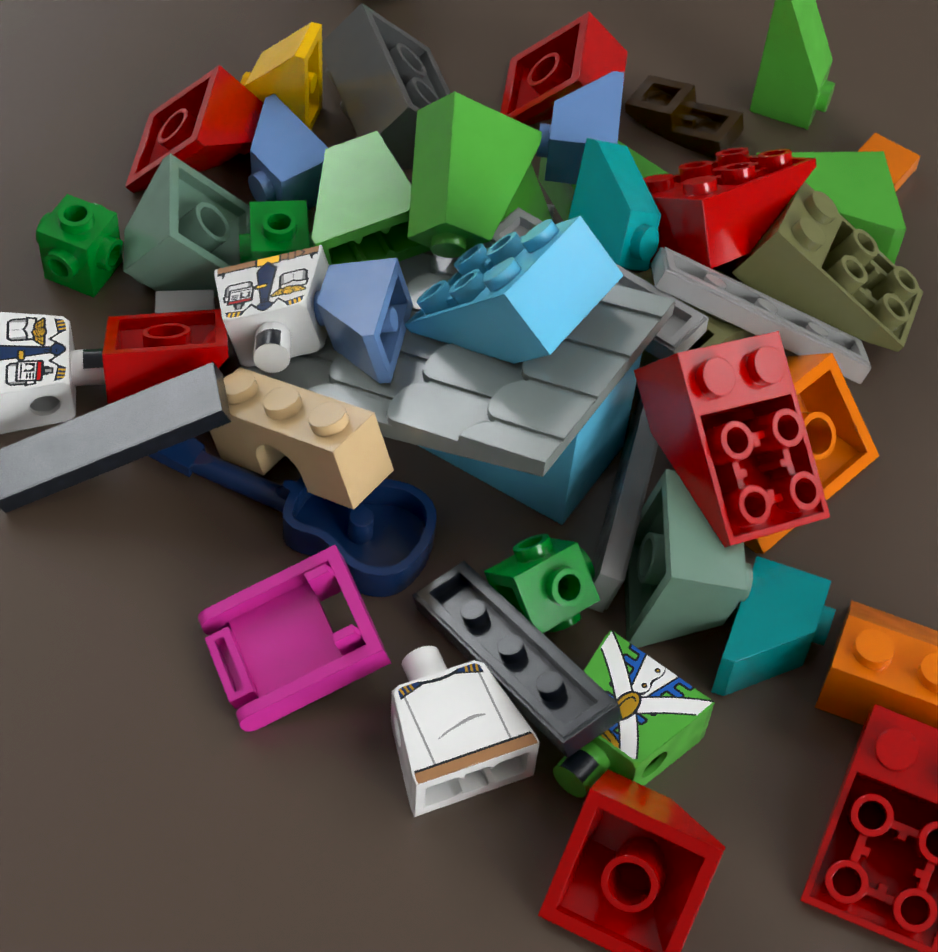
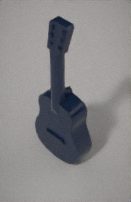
[148,437,437,597]

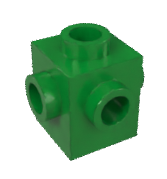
[36,194,124,298]
[239,200,314,264]
[484,534,600,633]

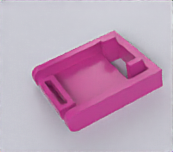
[198,545,391,732]

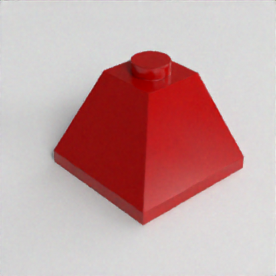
[500,11,628,126]
[125,65,264,193]
[102,309,229,404]
[538,769,726,952]

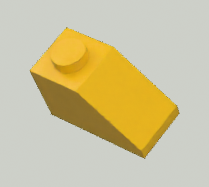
[240,22,323,130]

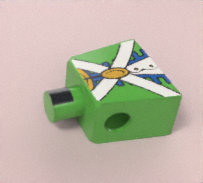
[553,630,715,798]

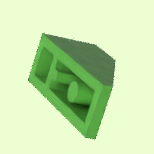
[749,0,835,130]

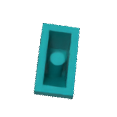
[568,138,661,271]
[711,556,836,696]

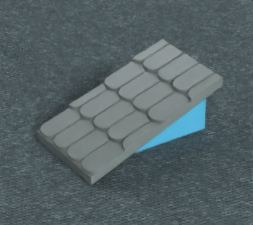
[241,253,676,525]

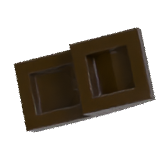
[625,75,744,158]

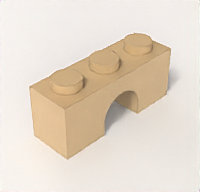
[210,367,394,510]

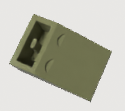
[732,182,924,352]

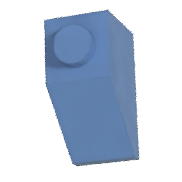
[536,71,624,184]
[248,94,328,210]
[314,258,413,384]

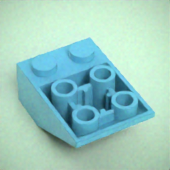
[404,216,624,364]

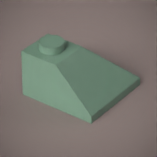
[123,153,250,297]
[624,469,753,648]

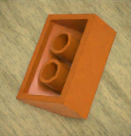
[744,353,879,554]
[815,600,938,729]

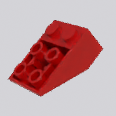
[643,148,816,269]
[634,331,831,547]
[800,704,938,952]

